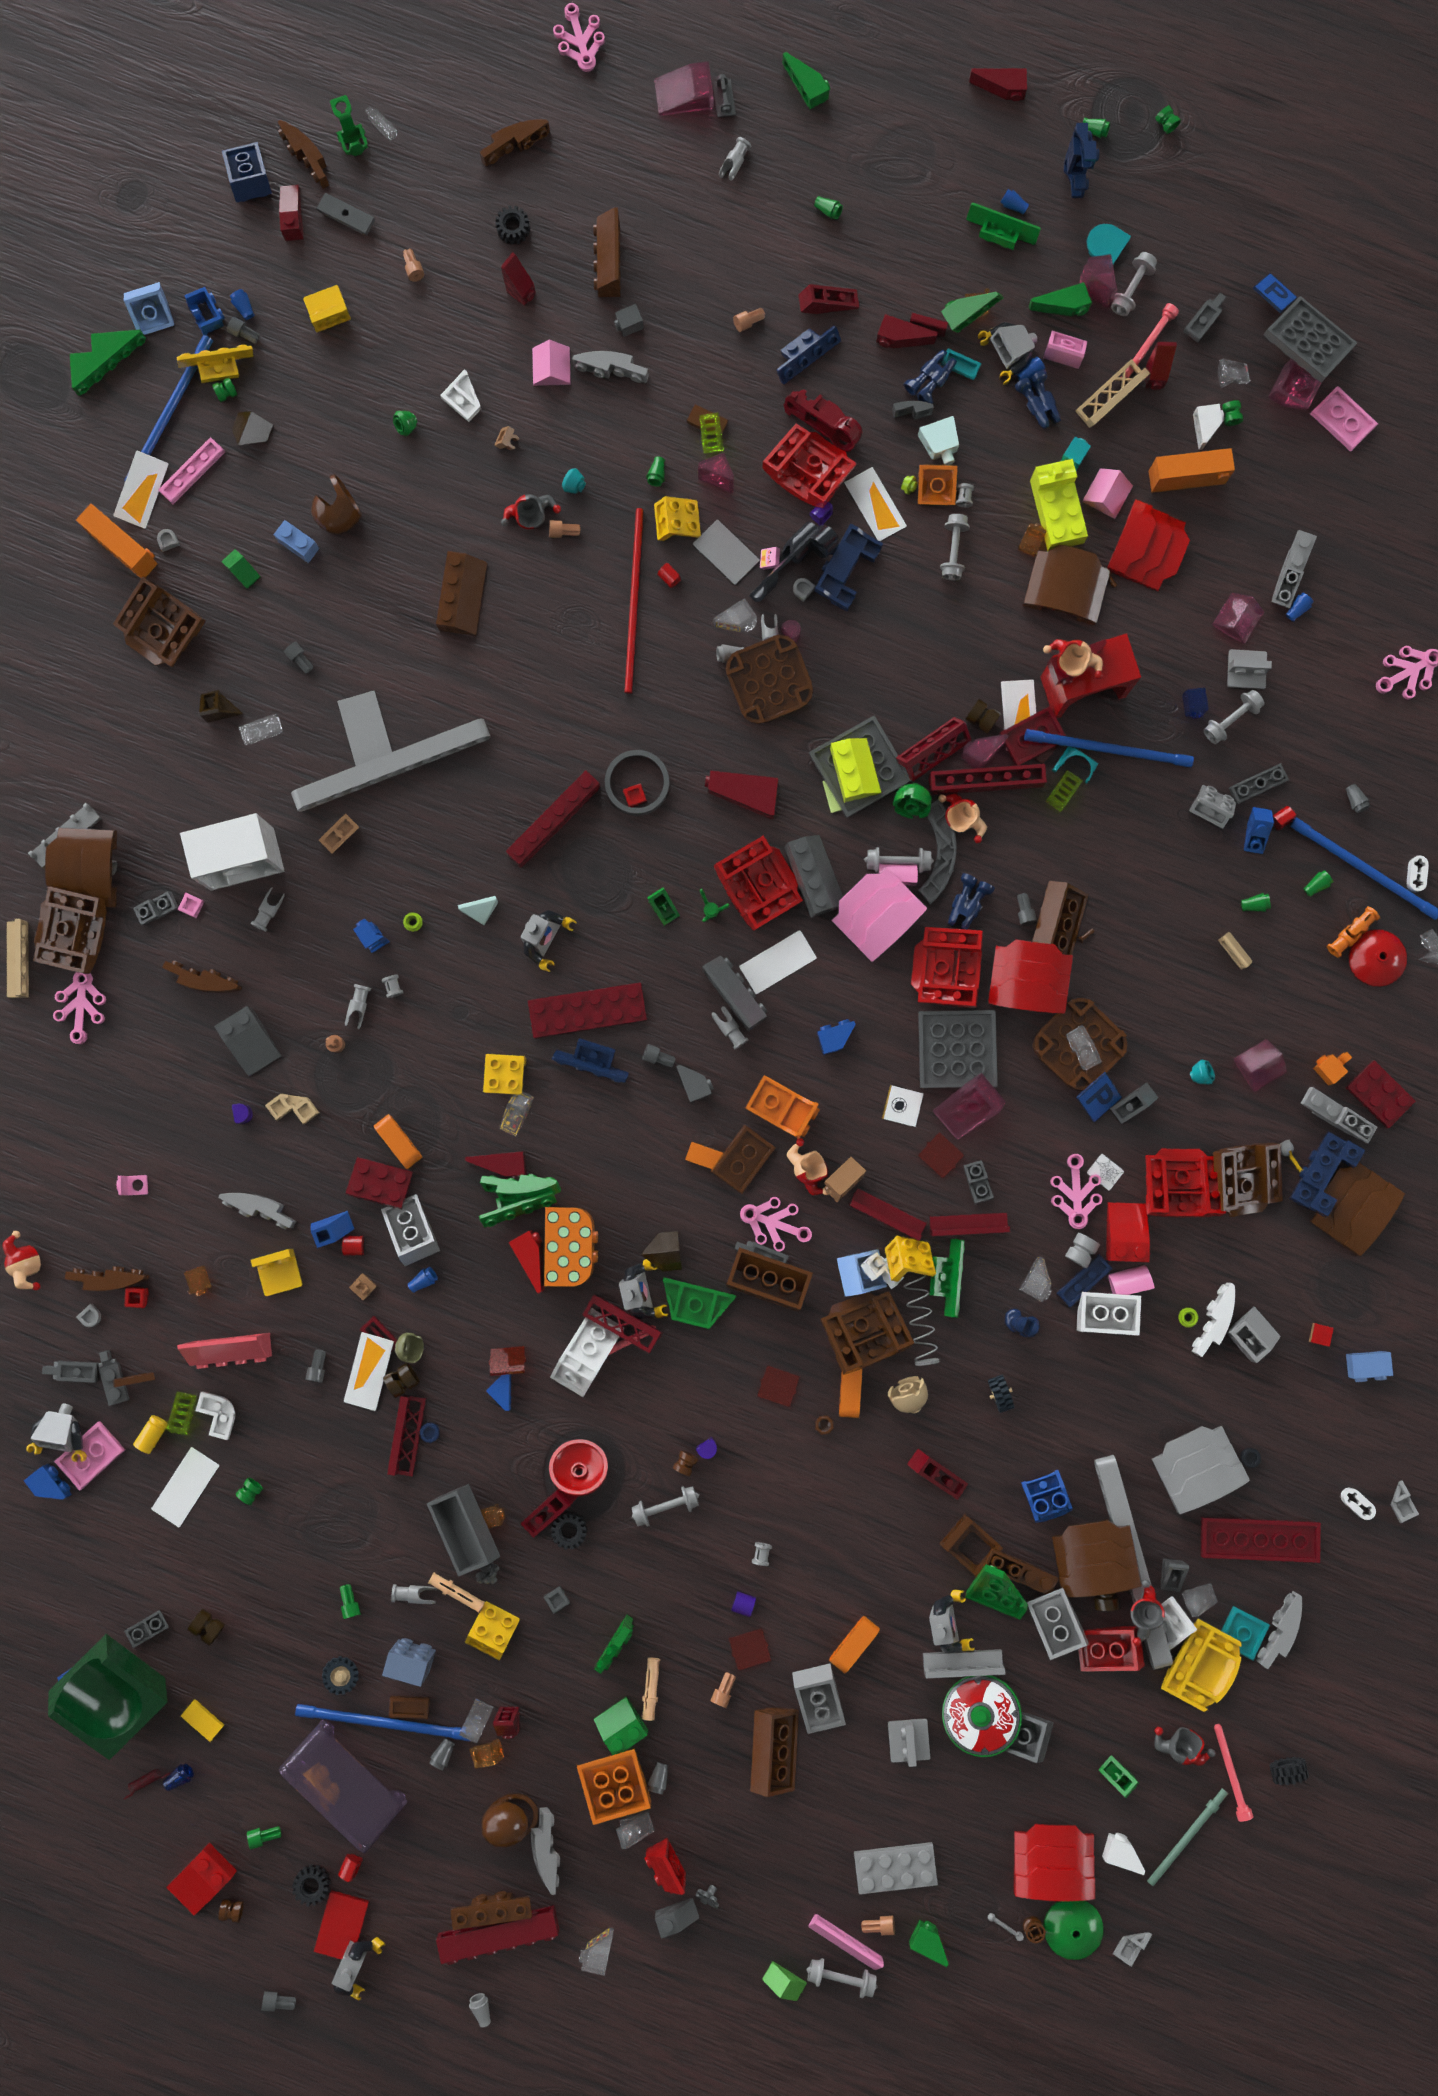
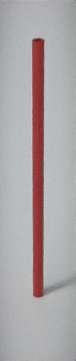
[625,508,643,694]

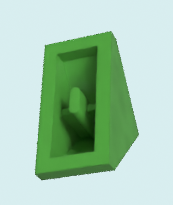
[762,1961,807,2001]

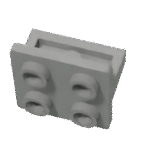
[1227,649,1272,689]
[1189,785,1236,828]
[888,1718,930,1767]

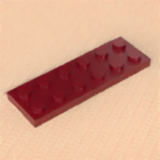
[528,982,647,1039]
[1201,1517,1321,1563]

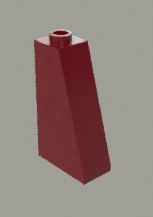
[705,770,778,819]

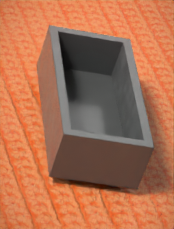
[427,1484,500,1577]

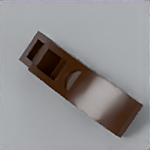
[480,119,550,167]
[277,120,329,189]
[162,960,242,993]
[65,1266,149,1291]
[983,1548,1059,1594]

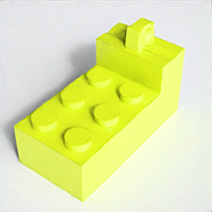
[1030,459,1088,551]

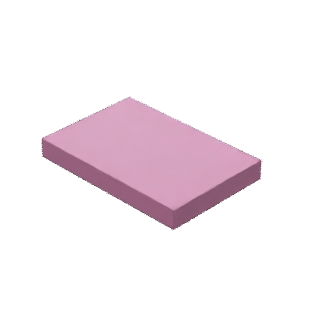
[1310,386,1378,452]
[54,1421,125,1491]

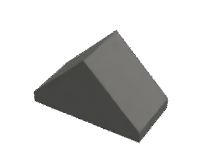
[1160,1559,1189,1592]

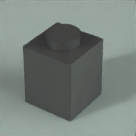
[614,304,644,337]

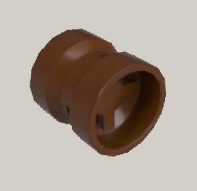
[673,1450,698,1477]
[218,1899,244,1923]
[1023,1916,1046,1943]

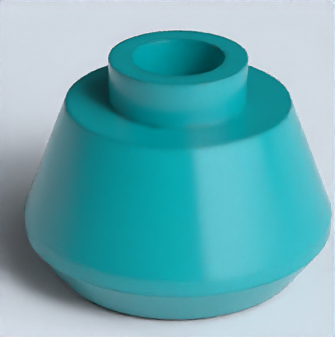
[562,468,586,494]
[1190,1059,1215,1085]

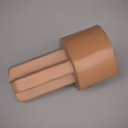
[403,249,424,282]
[733,308,765,332]
[549,520,580,538]
[326,1035,345,1053]
[710,1672,736,1708]
[861,1916,895,1936]

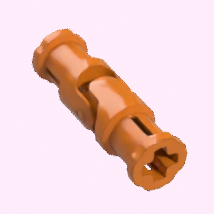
[1327,906,1380,958]

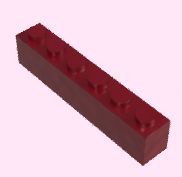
[928,764,1047,795]
[506,770,601,868]
[436,1905,560,1965]

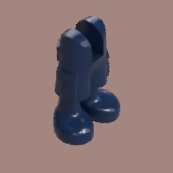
[903,350,957,404]
[1014,370,1061,429]
[948,873,995,930]
[1005,1308,1040,1337]

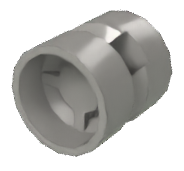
[1065,1232,1100,1269]

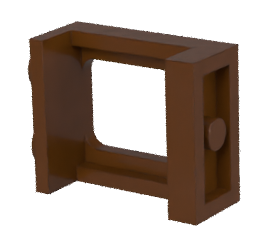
[940,1514,1003,1577]

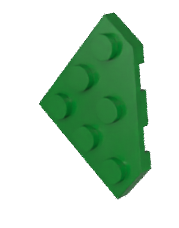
[965,1564,1028,1620]
[594,1614,634,1674]

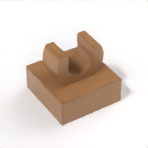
[494,426,519,450]
[349,1273,377,1301]

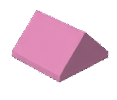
[1043,331,1087,369]
[532,340,571,386]
[1082,469,1133,519]

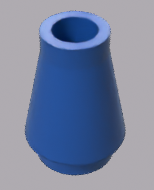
[1000,189,1029,215]
[230,289,255,320]
[1016,356,1045,381]
[1285,592,1314,622]
[408,1267,438,1293]

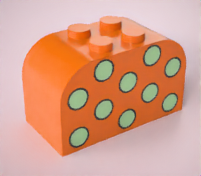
[544,1207,598,1286]

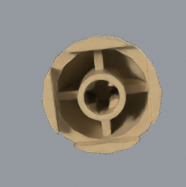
[888,1376,928,1413]

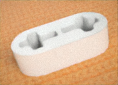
[1407,856,1429,893]
[1341,1488,1376,1520]

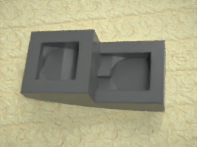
[892,401,934,420]

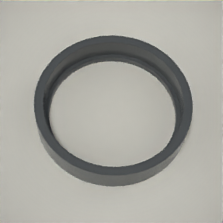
[605,750,669,816]

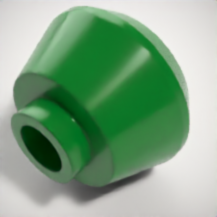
[393,411,417,436]

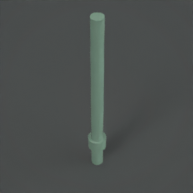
[1147,1788,1228,1886]

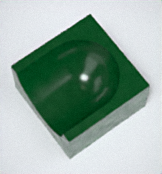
[48,1634,167,1760]

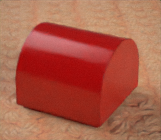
[657,563,681,588]
[1273,806,1296,831]
[342,1236,364,1255]
[124,1287,149,1308]
[338,1854,363,1882]

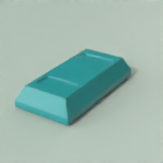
[940,348,982,380]

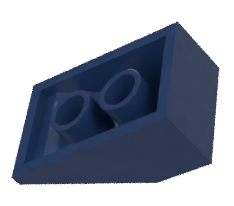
[222,142,272,203]

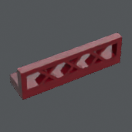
[896,717,972,781]
[849,1188,927,1241]
[929,1213,1010,1236]
[582,1294,663,1353]
[387,1395,426,1476]

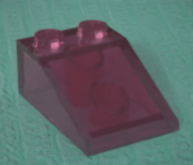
[654,61,714,116]
[933,1073,1006,1140]

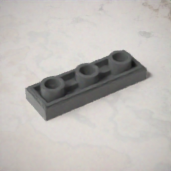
[317,193,375,236]
[1228,763,1289,805]

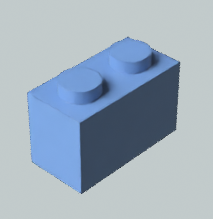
[274,520,319,563]
[1346,1351,1393,1382]

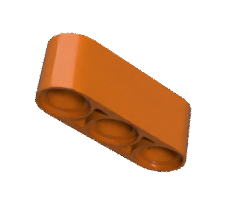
[374,1114,423,1169]
[839,1369,862,1418]
[829,1616,880,1674]

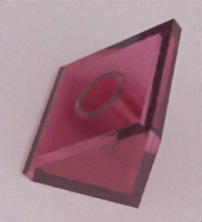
[698,452,734,493]
[1212,593,1264,644]
[1233,1039,1287,1092]

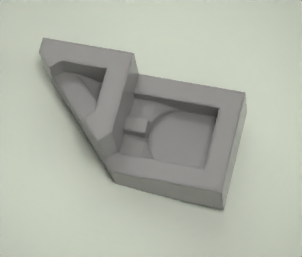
[1391,1480,1419,1523]
[1113,1932,1152,1967]

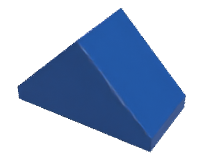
[486,1370,512,1411]

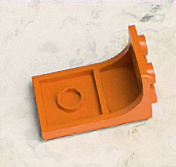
[745,1075,820,1139]

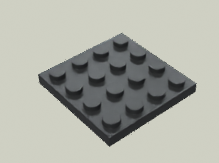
[1263,296,1357,383]
[809,715,912,818]
[918,1010,997,1088]

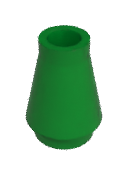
[1083,118,1110,139]
[814,196,843,219]
[646,456,665,487]
[1303,870,1334,897]
[1241,893,1271,912]

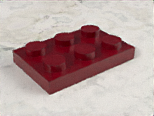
[999,706,1066,766]
[1345,1060,1416,1128]
[346,1157,413,1210]

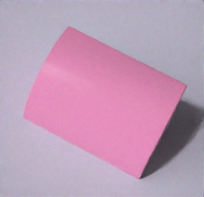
[878,864,918,886]
[1107,1265,1155,1295]

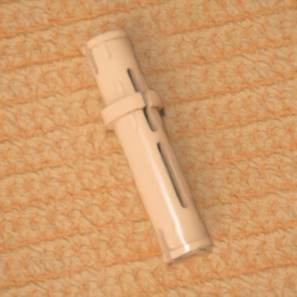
[428,1572,485,1613]
[642,1657,660,1721]

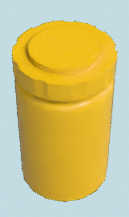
[133,1415,168,1454]

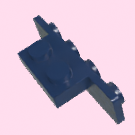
[776,326,841,384]
[552,1038,629,1083]

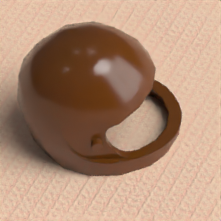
[311,474,362,535]
[481,1793,538,1847]

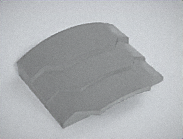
[1152,1426,1250,1514]

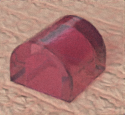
[781,620,801,643]

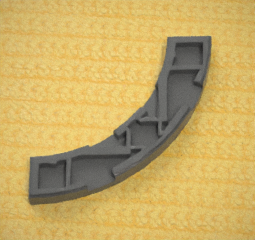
[918,799,957,905]

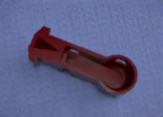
[783,389,862,452]

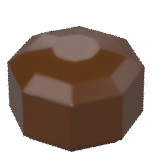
[815,1415,834,1435]

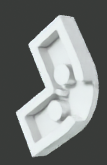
[861,1252,904,1289]
[195,1391,235,1440]

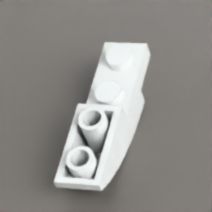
[1192,1283,1235,1357]

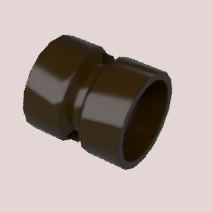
[966,699,1001,734]
[383,1363,420,1398]
[1094,1592,1121,1611]
[187,1609,225,1646]

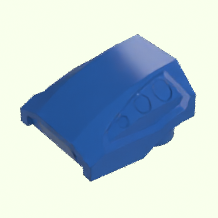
[1021,1470,1073,1523]

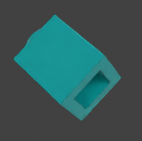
[1061,437,1091,471]

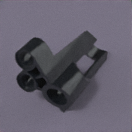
[749,522,839,602]

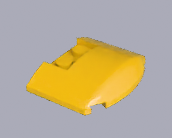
[1161,1618,1242,1712]

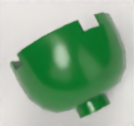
[893,783,931,819]

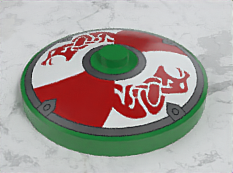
[942,1675,1022,1757]

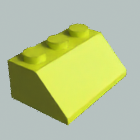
[830,738,881,803]

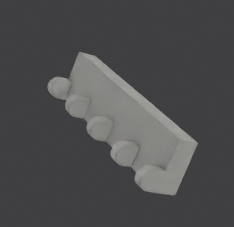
[28,803,101,869]

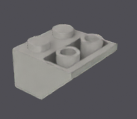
[1226,1307,1281,1363]

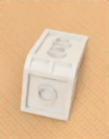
[550,1308,624,1397]

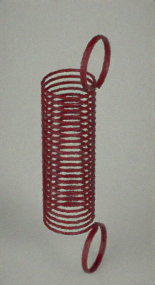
[124,1768,170,1800]

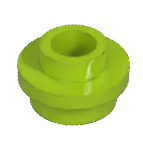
[901,476,918,495]
[403,912,423,932]
[1178,1308,1198,1327]

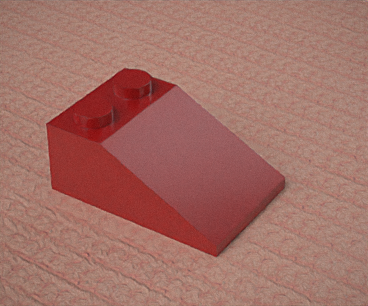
[1106,1202,1150,1262]
[509,1230,545,1293]
[1078,1626,1145,1671]
[645,1838,686,1895]
[166,1842,237,1915]

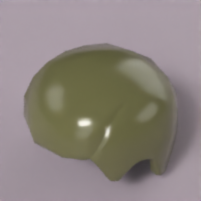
[395,1333,424,1363]

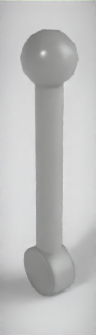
[988,1913,1024,1941]

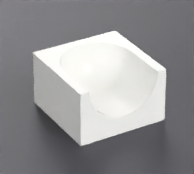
[180,813,285,891]

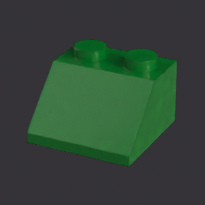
[594,1696,648,1755]

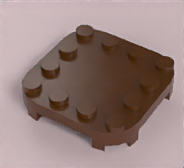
[725,635,813,724]
[1032,998,1127,1091]

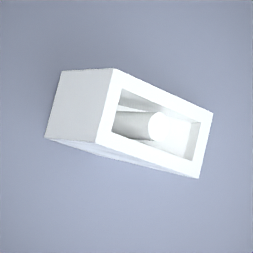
[1193,404,1224,450]
[1102,1833,1145,1875]

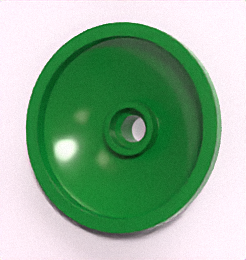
[1043,1900,1103,1960]

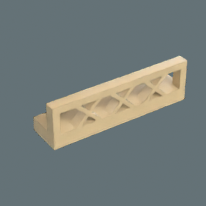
[1075,359,1150,428]
[7,919,29,998]

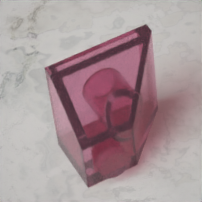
[961,734,1008,769]

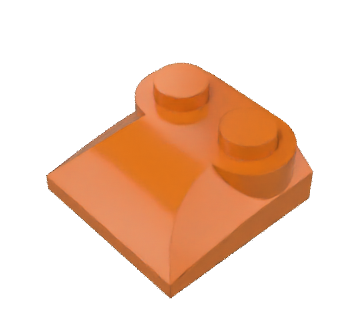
[918,465,958,505]

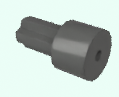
[227,316,260,343]
[284,641,314,673]
[1017,893,1037,926]
[642,1044,675,1067]
[305,1350,326,1383]
[261,1991,296,2012]

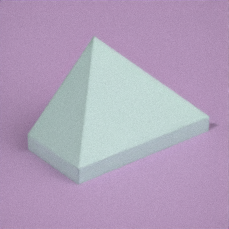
[458,896,498,925]

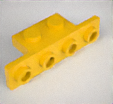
[177,345,253,383]

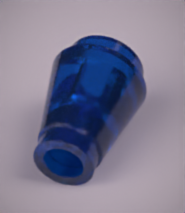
[163,1763,194,1791]

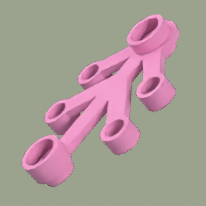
[553,3,605,72]
[1376,646,1438,700]
[53,972,106,1044]
[1050,1154,1102,1229]
[740,1197,812,1252]

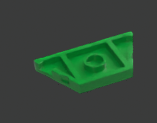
[663,1277,736,1329]

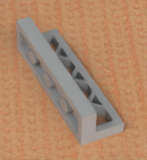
[923,1649,1005,1678]

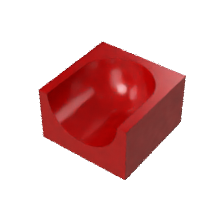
[1040,633,1141,718]

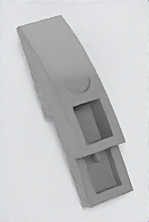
[572,351,649,383]
[1271,530,1317,608]
[1300,1087,1377,1143]
[218,1193,297,1230]
[1256,1591,1302,1669]
[531,1807,560,1895]

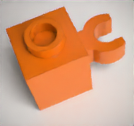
[1313,1052,1352,1086]

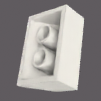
[1077,1292,1141,1335]

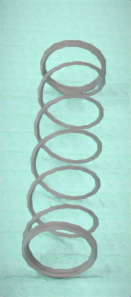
[903,1271,940,1366]

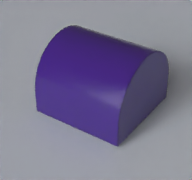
[810,502,833,526]
[232,1103,253,1124]
[696,1437,717,1459]
[731,1591,756,1617]

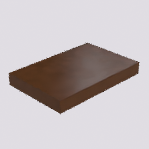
[711,1125,776,1194]

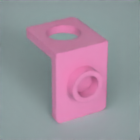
[117,1175,148,1196]

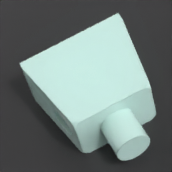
[918,416,959,465]

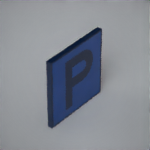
[1253,273,1298,313]
[1076,1072,1123,1122]

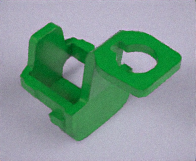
[330,95,368,157]

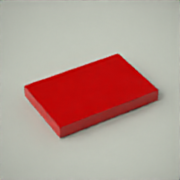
[314,1890,369,1960]

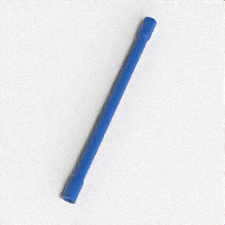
[124,335,213,481]
[1024,729,1194,767]
[1290,817,1438,920]
[295,1704,473,1742]

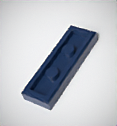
[1056,1254,1113,1308]

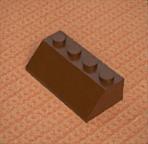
[593,207,621,297]
[436,551,488,636]
[1032,881,1089,955]
[726,1247,813,1312]
[750,1708,799,1797]

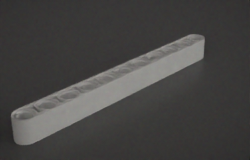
[291,719,491,812]
[1094,1455,1173,1670]

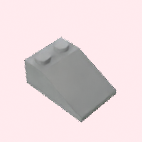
[381,1194,440,1266]
[1027,1588,1089,1660]
[792,1664,846,1734]

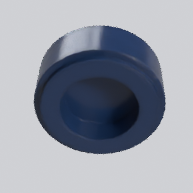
[420,1422,440,1443]

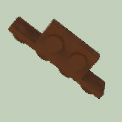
[450,1891,532,1930]

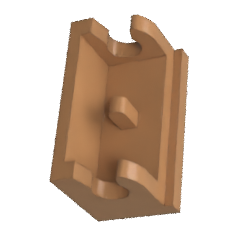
[319,814,359,854]
[824,1157,866,1202]

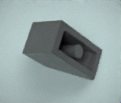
[676,1065,714,1103]
[1110,1082,1158,1124]
[655,1898,699,1939]

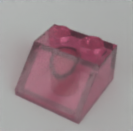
[1080,254,1117,308]
[1268,359,1321,410]

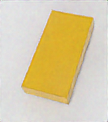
[181,1699,224,1742]

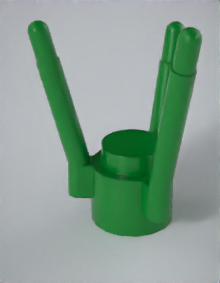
[699,888,730,922]

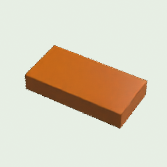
[685,1142,723,1169]

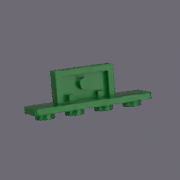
[966,203,1041,250]
[479,1191,557,1227]
[930,1239,965,1318]

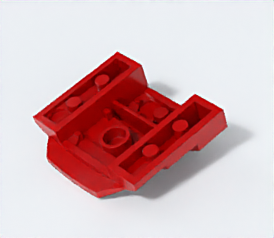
[762,423,857,508]
[1106,499,1190,591]
[714,835,803,931]
[911,927,983,1008]
[988,939,1073,1014]
[1145,1148,1226,1217]
[1014,1824,1095,1901]

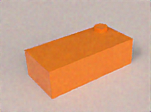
[1148,448,1235,493]
[76,504,158,578]

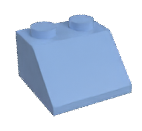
[124,282,174,335]
[837,1249,887,1297]

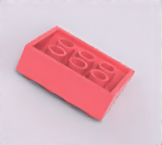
[177,1333,272,1369]

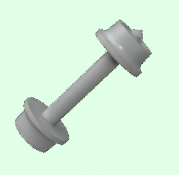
[1111,252,1157,316]
[940,514,970,581]
[1204,690,1265,744]
[864,847,934,873]
[631,1486,700,1527]
[806,1958,878,1998]

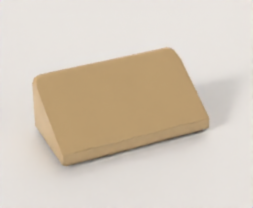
[1218,932,1252,969]

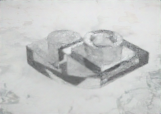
[238,714,283,745]
[1066,1026,1102,1070]

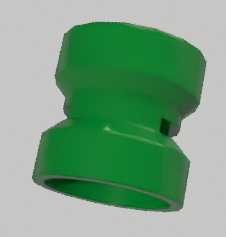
[1155,105,1181,134]
[212,377,238,402]
[1222,400,1244,426]
[235,1477,263,1505]

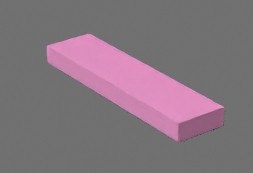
[158,437,225,504]

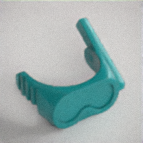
[1052,747,1098,784]

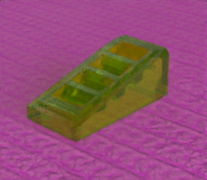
[700,412,724,454]
[1046,770,1083,812]
[166,1391,197,1436]

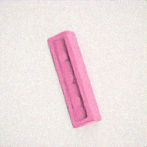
[808,1914,884,1970]

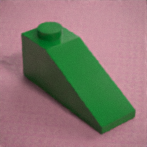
[782,52,830,110]
[1029,282,1092,316]
[941,292,1004,333]

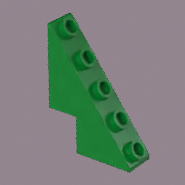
[70,329,146,396]

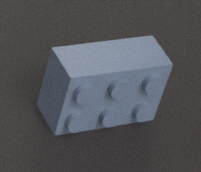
[382,1638,436,1687]

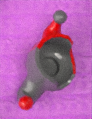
[501,494,561,529]
[1131,1579,1165,1646]
[1154,1727,1216,1766]

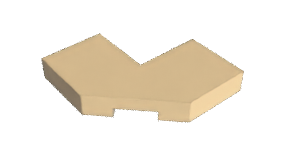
[265,1094,320,1125]

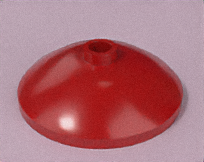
[1349,930,1407,987]
[549,1439,608,1496]

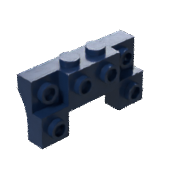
[1063,123,1099,198]
[814,523,883,611]
[1289,1132,1365,1218]

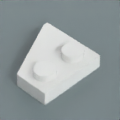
[440,369,481,422]
[1162,1596,1197,1650]

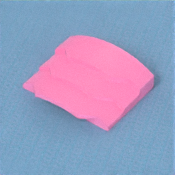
[832,867,927,962]

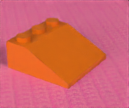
[577,1749,651,1825]

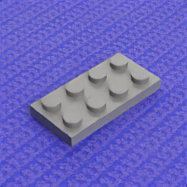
[854,1842,938,1894]

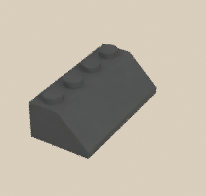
[784,835,843,918]
[702,955,768,1032]

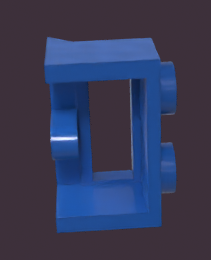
[184,287,225,335]
[353,919,390,953]

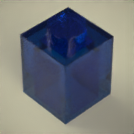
[1182,687,1209,718]

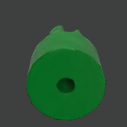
[340,1584,361,1619]
[247,1826,282,1850]

